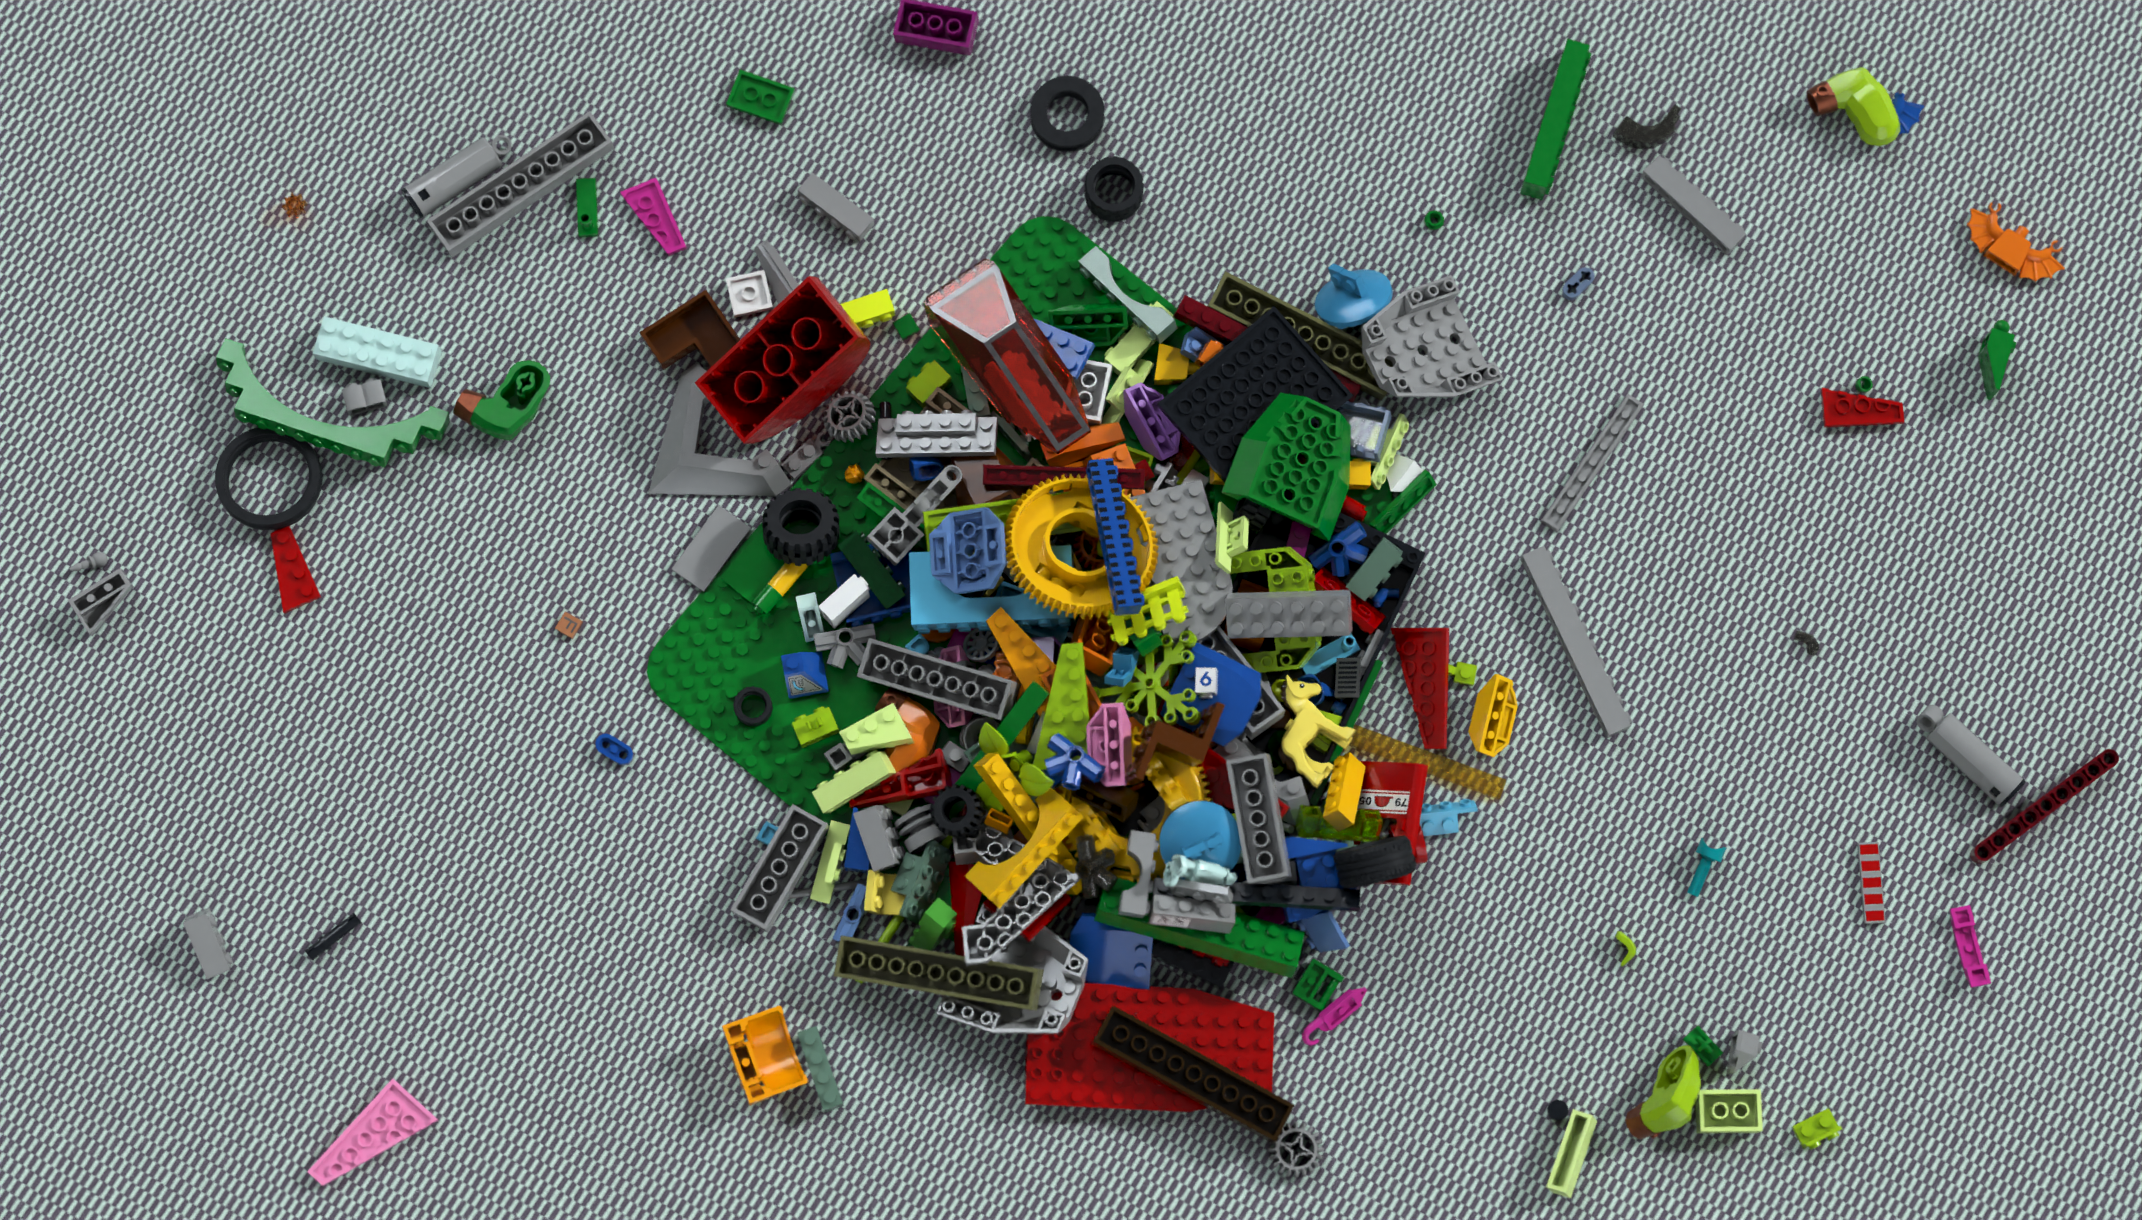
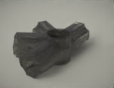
[1075,835,1118,899]

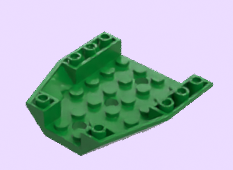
[1221,393,1351,542]

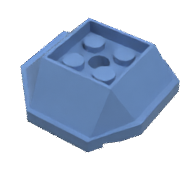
[929,507,1007,594]

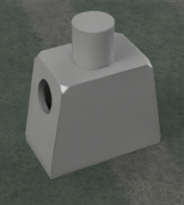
[942,741,971,774]

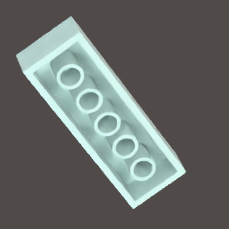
[313,316,442,388]

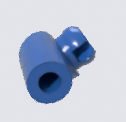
[1372,588,1399,608]

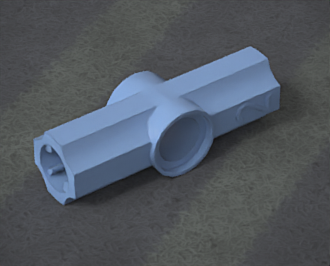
[832,883,866,942]

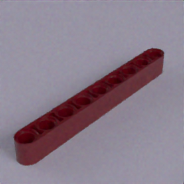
[1970,749,2119,864]

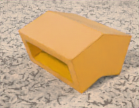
[984,807,1013,834]

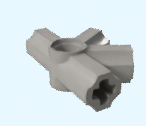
[814,624,876,669]

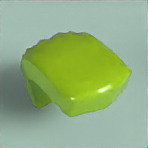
[1615,931,1636,967]

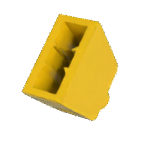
[1154,344,1200,385]

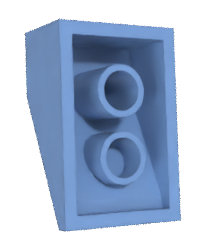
[1296,910,1350,952]

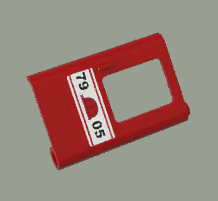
[1345,761,1428,886]

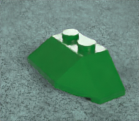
[1048,303,1128,346]

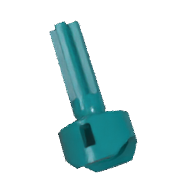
[1687,838,1727,897]

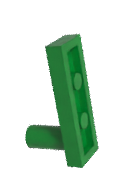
[576,178,599,237]

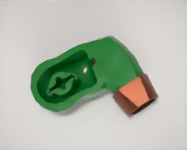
[453,360,550,441]

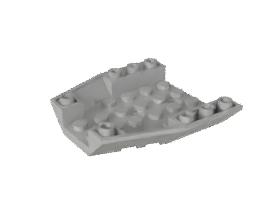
[1361,275,1503,397]
[936,904,1088,1034]

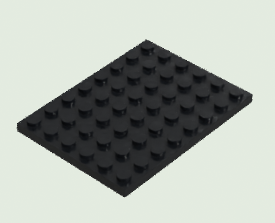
[1157,306,1353,483]

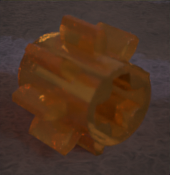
[282,192,308,218]

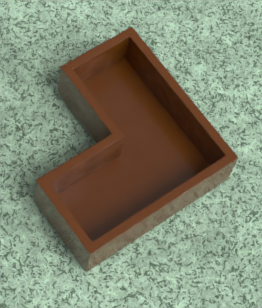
[639,290,740,370]

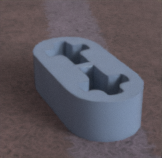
[1562,267,1595,300]

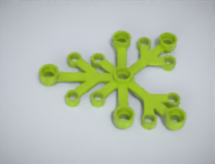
[1093,630,1201,727]

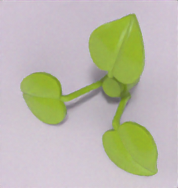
[976,722,1055,812]

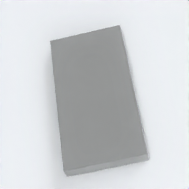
[672,505,751,592]

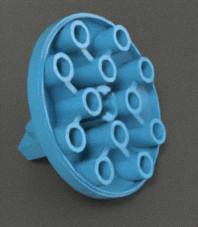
[1315,263,1393,329]
[1159,801,1242,880]

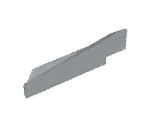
[754,240,799,304]

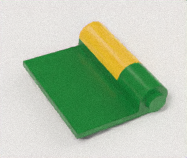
[721,529,809,616]

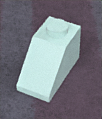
[796,592,824,642]

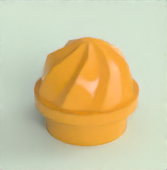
[845,464,865,484]

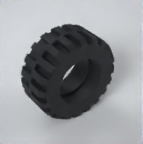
[762,488,840,566]

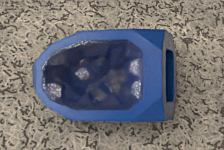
[909,457,944,481]

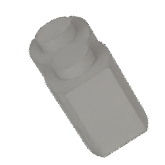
[342,378,388,416]

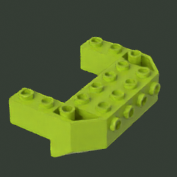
[1229,547,1322,673]

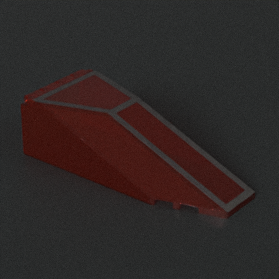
[923,258,1091,454]

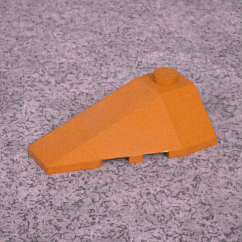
[1039,422,1126,467]

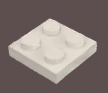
[726,270,773,317]

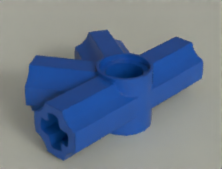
[1308,521,1369,577]
[1044,733,1106,790]

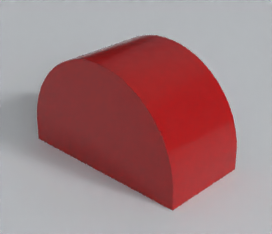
[695,276,870,444]

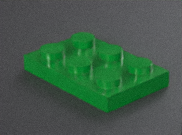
[726,69,795,125]

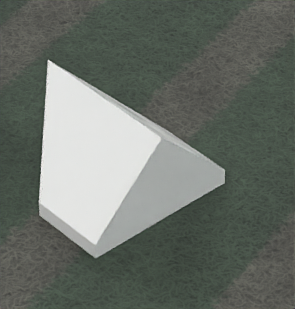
[1386,454,1423,492]

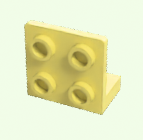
[864,870,906,915]

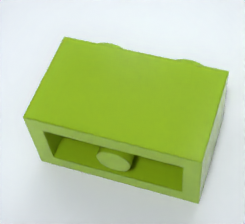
[906,360,952,408]

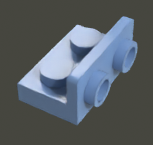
[1180,327,1226,362]

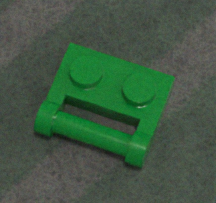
[1292,958,1344,1012]

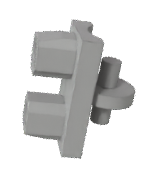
[1144,462,1179,492]

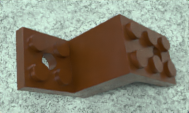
[1125,702,1225,785]

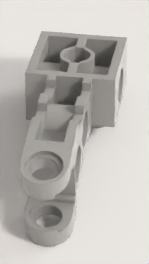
[865,465,962,566]

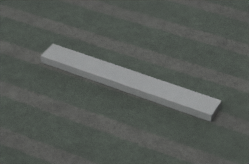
[1540,394,1644,533]

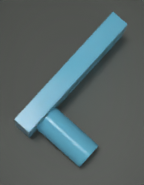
[1301,633,1361,675]

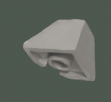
[1726,1030,1762,1075]

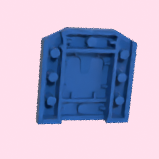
[1160,642,1261,747]
[1070,913,1153,990]

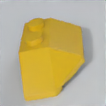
[1468,674,1518,757]

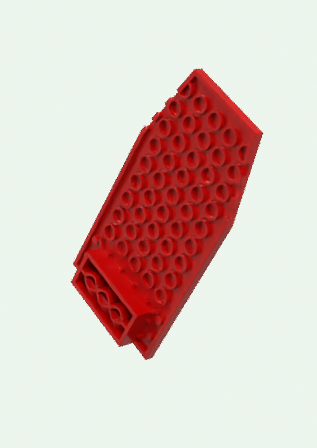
[1024,983,1274,1113]

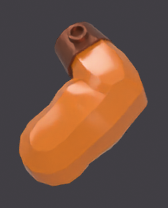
[875,687,941,773]

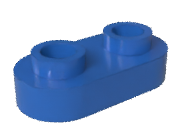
[595,734,634,765]

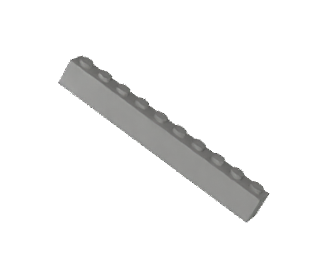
[1520,546,1632,739]

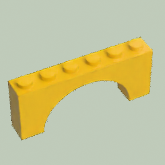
[965,788,1084,909]

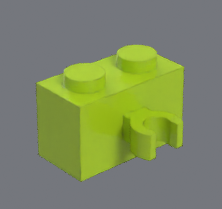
[792,706,839,748]

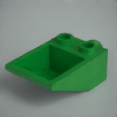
[1978,320,2016,400]

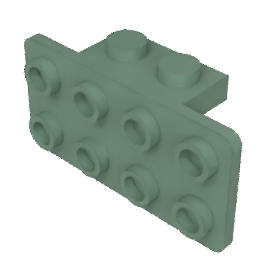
[891,840,952,926]

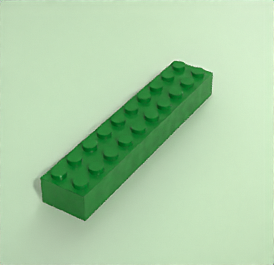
[1094,874,1305,978]

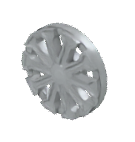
[963,628,1000,663]

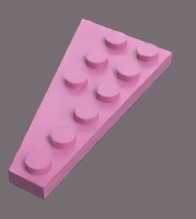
[307,1079,439,1186]

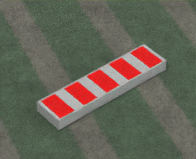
[1857,842,1886,924]

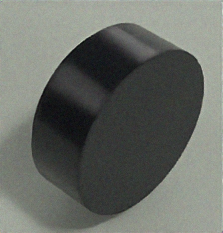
[1547,1100,1568,1121]

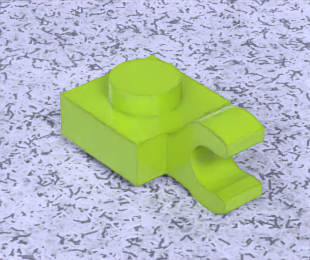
[1448,662,1477,686]

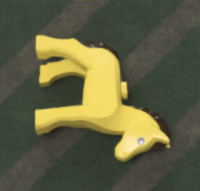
[1278,675,1356,788]

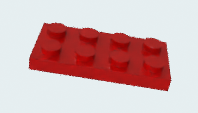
[1314,566,1386,635]

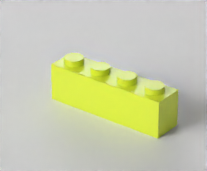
[841,289,895,328]

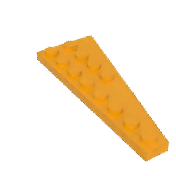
[986,607,1056,717]

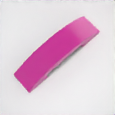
[1950,905,1991,988]

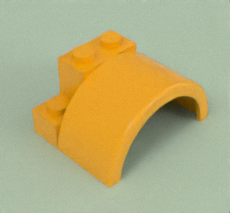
[722,1005,808,1106]

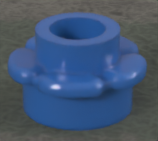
[1330,700,1348,716]

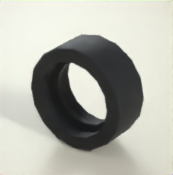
[733,686,773,727]

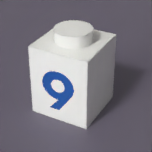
[1195,668,1218,699]

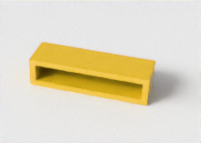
[1323,752,1366,832]

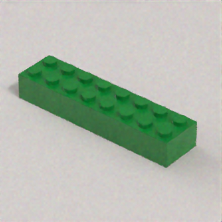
[1520,39,1592,200]

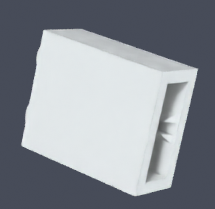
[818,574,870,629]

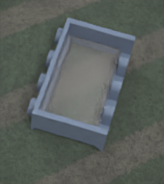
[1317,401,1392,462]

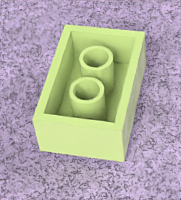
[1695,1089,1763,1133]

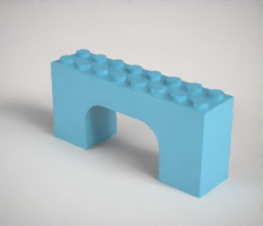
[909,545,1076,634]

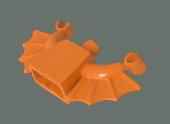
[1967,202,2065,282]

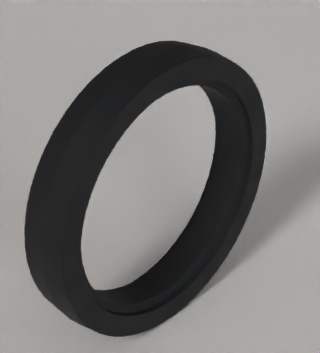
[215,427,322,530]

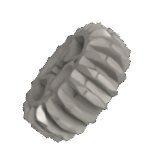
[822,390,876,443]
[1268,1122,1324,1178]

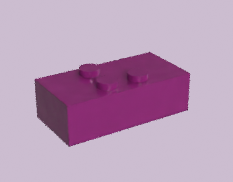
[893,0,979,56]

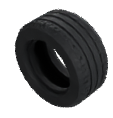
[1334,836,1416,889]

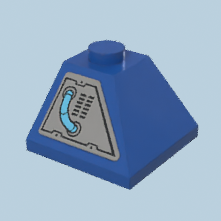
[781,652,829,699]

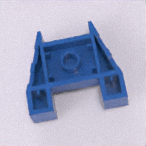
[1283,836,1356,922]

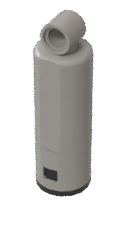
[401,135,512,219]
[1916,705,2026,808]

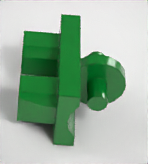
[1682,1025,1723,1067]

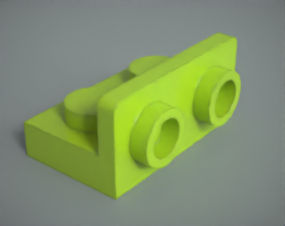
[1792,1108,1842,1150]

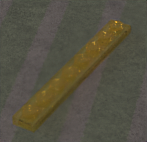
[1349,724,1506,800]

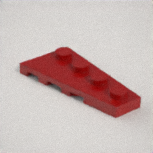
[1820,387,1905,428]

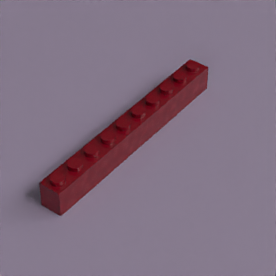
[1173,295,1361,403]

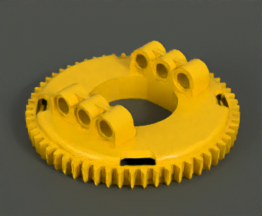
[1004,474,1159,619]
[1059,726,1213,883]

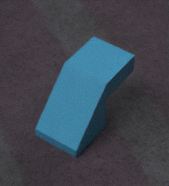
[1105,646,1140,687]

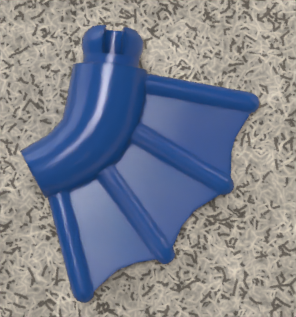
[1892,92,1924,135]

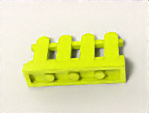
[1107,576,1189,646]

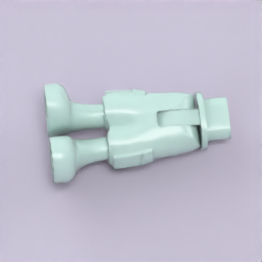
[1164,855,1237,887]

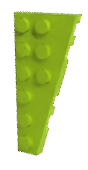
[1033,642,1090,770]

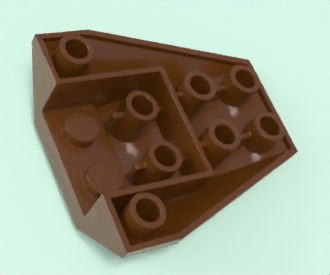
[951,446,1033,507]

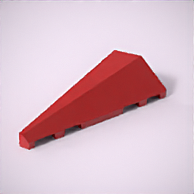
[849,748,952,809]

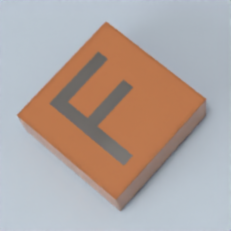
[555,611,583,639]

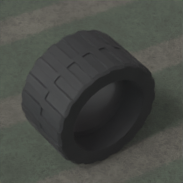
[1084,156,1144,222]

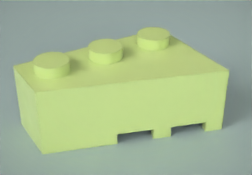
[839,703,914,755]

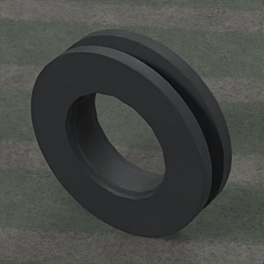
[1030,76,1105,152]

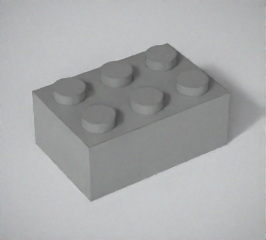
[853,805,906,872]

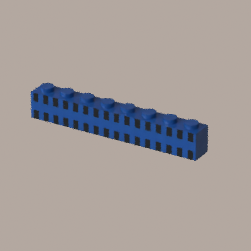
[1086,458,1145,616]

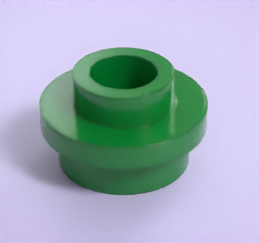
[1424,211,1444,230]

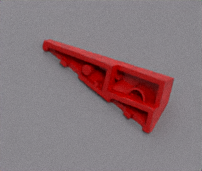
[949,861,982,956]

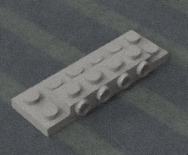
[875,410,998,458]

